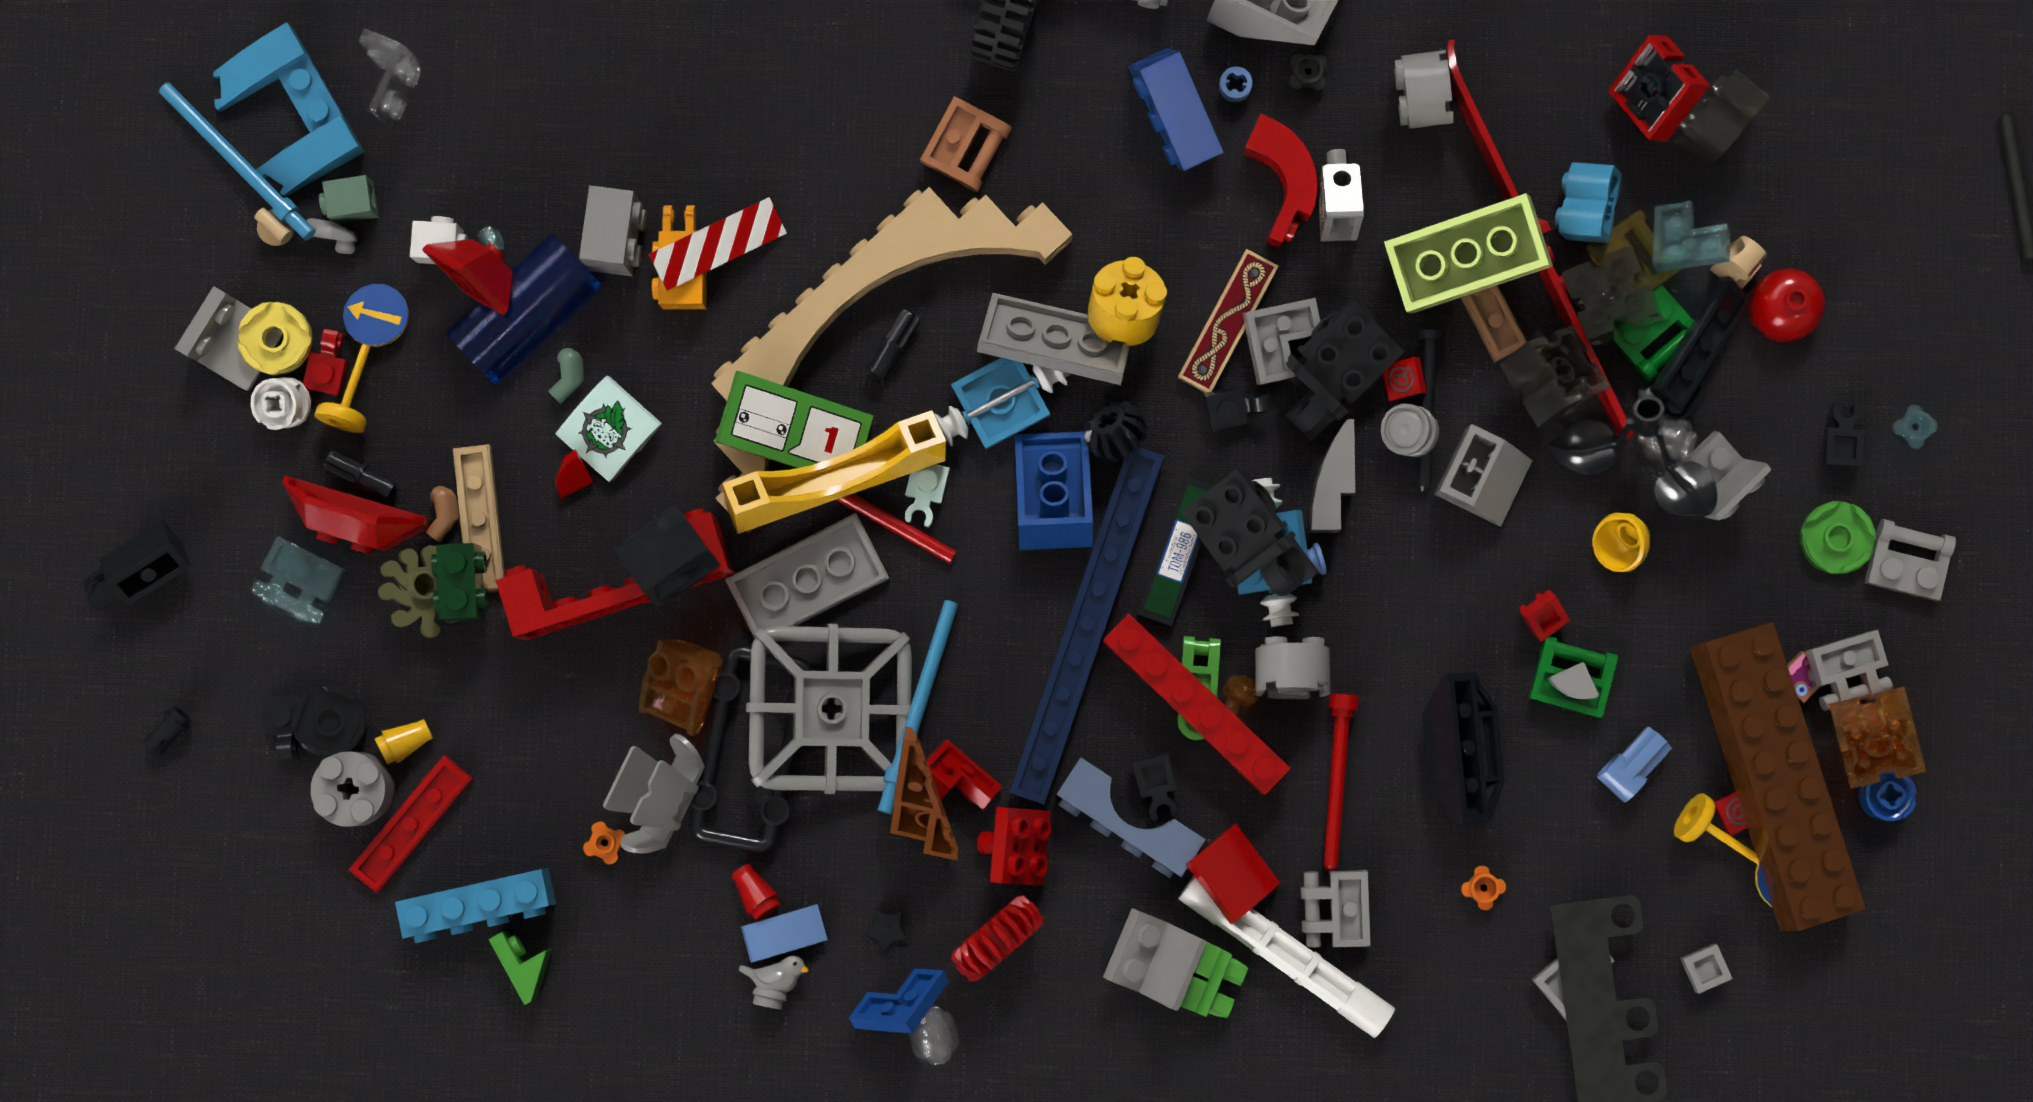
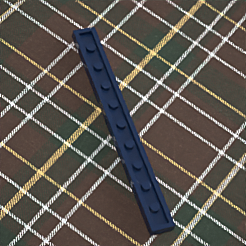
[1009,448,1164,804]

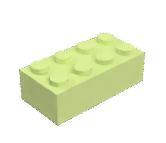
[1384,193,1553,314]

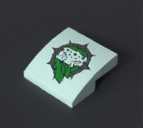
[555,376,662,482]

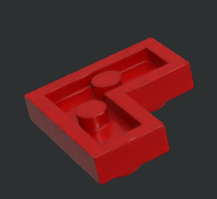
[926,739,1003,809]

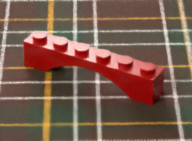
[1102,613,1291,795]

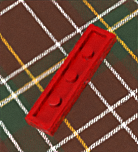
[348,755,474,893]

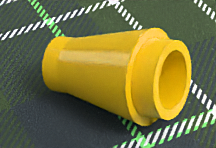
[375,719,433,765]

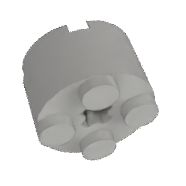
[1394,50,1453,129]
[1255,637,1330,699]
[311,752,395,826]

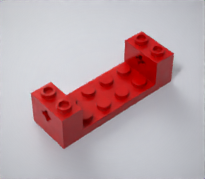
[496,509,735,641]

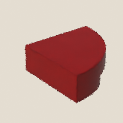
[555,449,593,499]

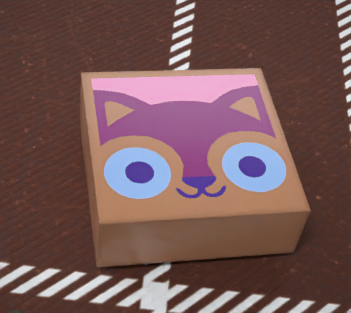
[1787,651,1821,704]

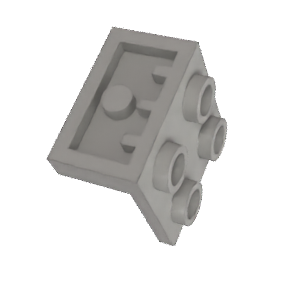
[174,286,284,391]
[1675,431,1771,521]
[1103,908,1206,1011]

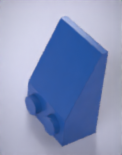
[1015,431,1093,550]

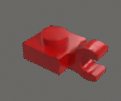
[303,329,349,396]

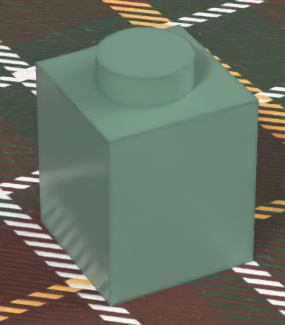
[319,175,379,224]

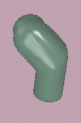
[548,348,584,404]

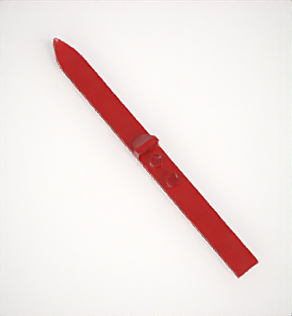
[1446,40,1634,440]

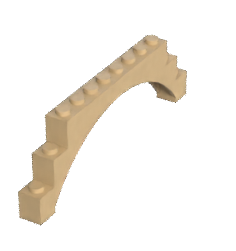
[711,187,1072,534]

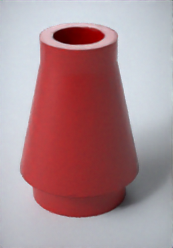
[731,864,781,921]

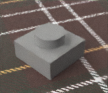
[1680,944,1733,994]

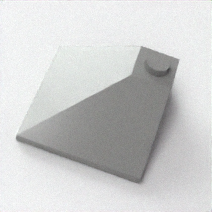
[1206,0,1338,45]

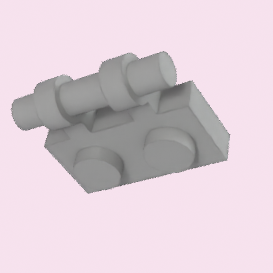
[1806,630,1893,711]
[1300,870,1371,948]

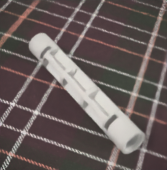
[1178,876,1395,1038]

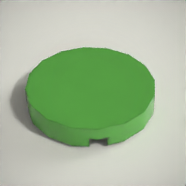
[1800,501,1876,574]

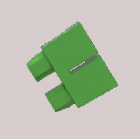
[1180,941,1248,1018]

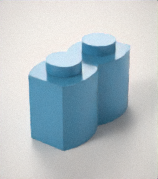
[1555,162,1621,243]

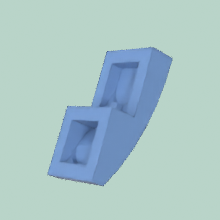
[741,904,828,962]

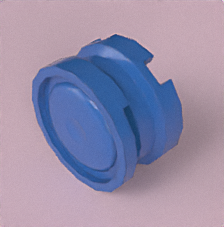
[1857,769,1917,821]

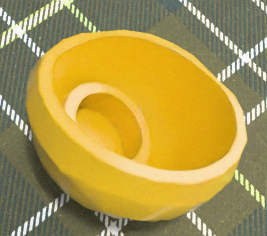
[1592,513,1650,572]

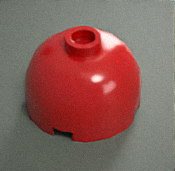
[1748,268,1826,343]

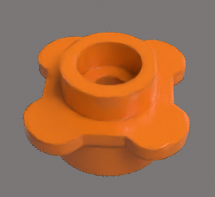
[583,821,626,864]
[1461,866,1506,910]

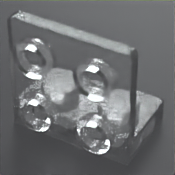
[359,28,421,127]

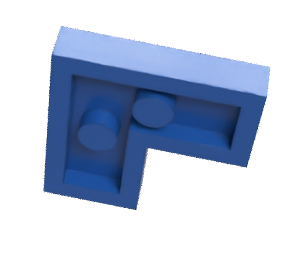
[849,968,949,1034]

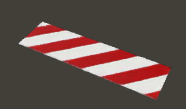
[649,197,787,291]

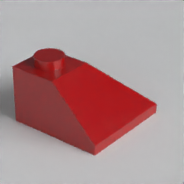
[422,239,513,316]

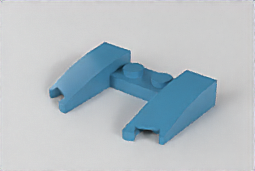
[213,22,364,197]

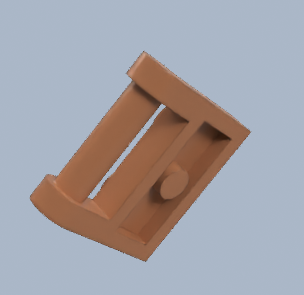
[920,96,1012,192]

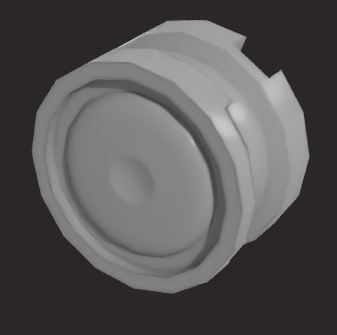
[1381,403,1439,457]

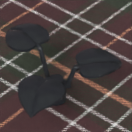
[1548,365,1718,517]

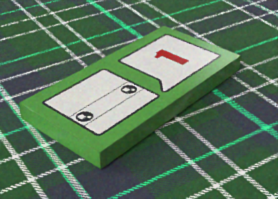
[715,371,873,468]

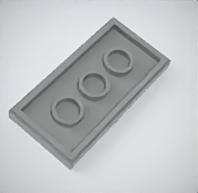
[977,293,1130,385]
[725,513,890,638]

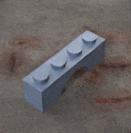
[1056,757,1206,878]

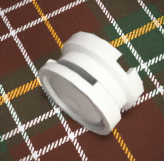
[251,377,311,430]

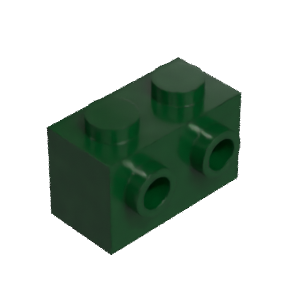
[431,543,489,622]

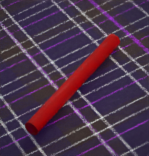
[836,493,957,564]

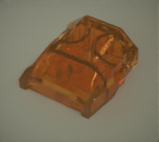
[638,639,723,736]

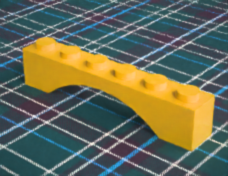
[722,410,946,534]

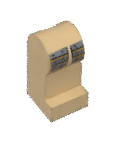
[1710,236,1767,289]

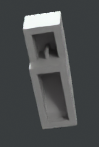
[1308,419,1355,533]

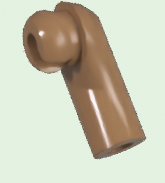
[426,486,460,543]

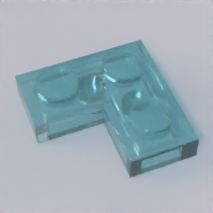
[1652,201,1731,273]

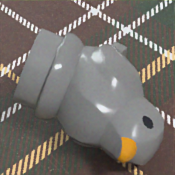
[739,956,809,1010]

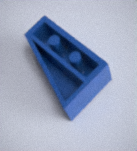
[1127,48,1223,171]

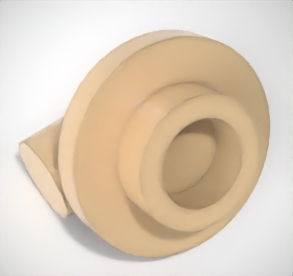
[254,208,294,246]

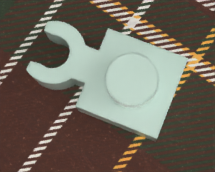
[905,465,950,528]

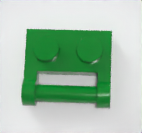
[1604,285,1694,382]
[1528,636,1618,719]

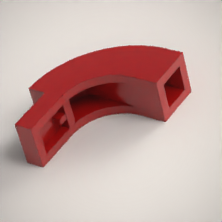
[1243,114,1317,249]

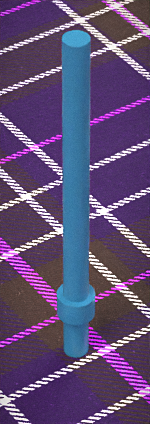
[159,82,316,241]
[878,600,958,815]

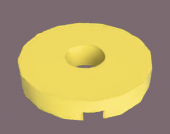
[237,302,313,375]

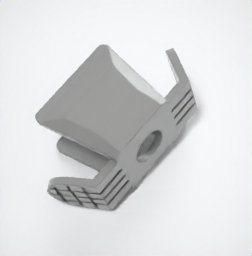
[603,734,705,854]

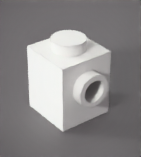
[410,216,468,264]

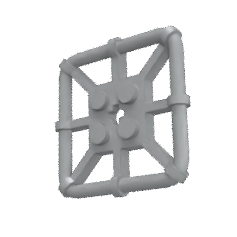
[746,624,912,794]

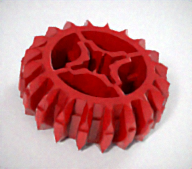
[951,895,1043,982]

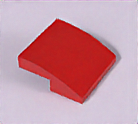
[1186,824,1280,924]

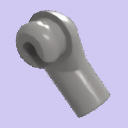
[306,218,358,254]

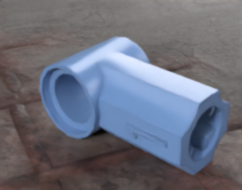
[1597,727,1672,803]

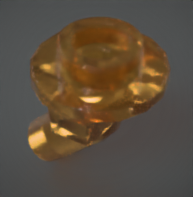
[1223,675,1260,715]

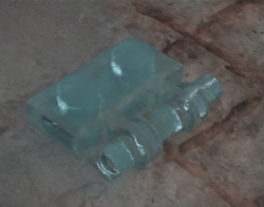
[251,536,346,625]

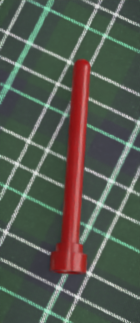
[1323,693,1359,871]

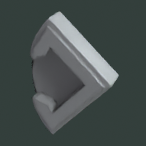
[1548,662,1599,699]

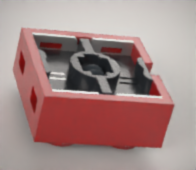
[1608,35,1710,141]

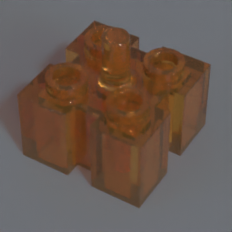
[1829,687,1926,789]

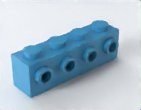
[395,868,556,943]

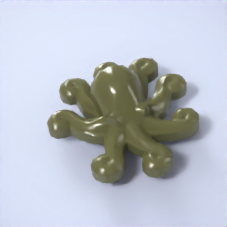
[378,545,457,638]

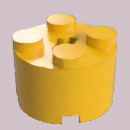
[1088,257,1167,346]

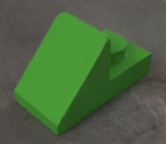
[488,930,552,1005]

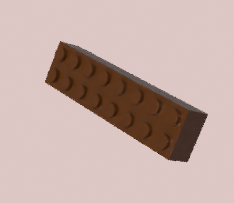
[1689,622,1866,931]

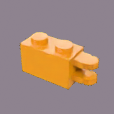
[652,205,707,310]

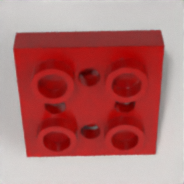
[977,807,1051,885]

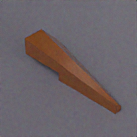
[890,727,960,861]

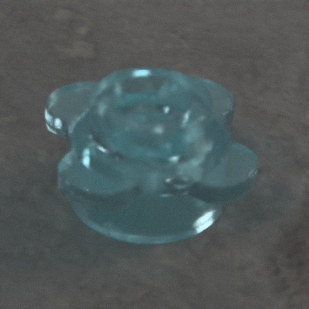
[1893,405,1938,449]

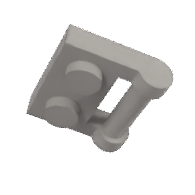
[1865,519,1956,601]

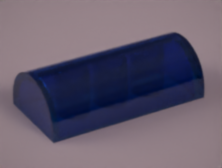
[445,233,603,386]

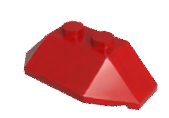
[282,475,433,555]

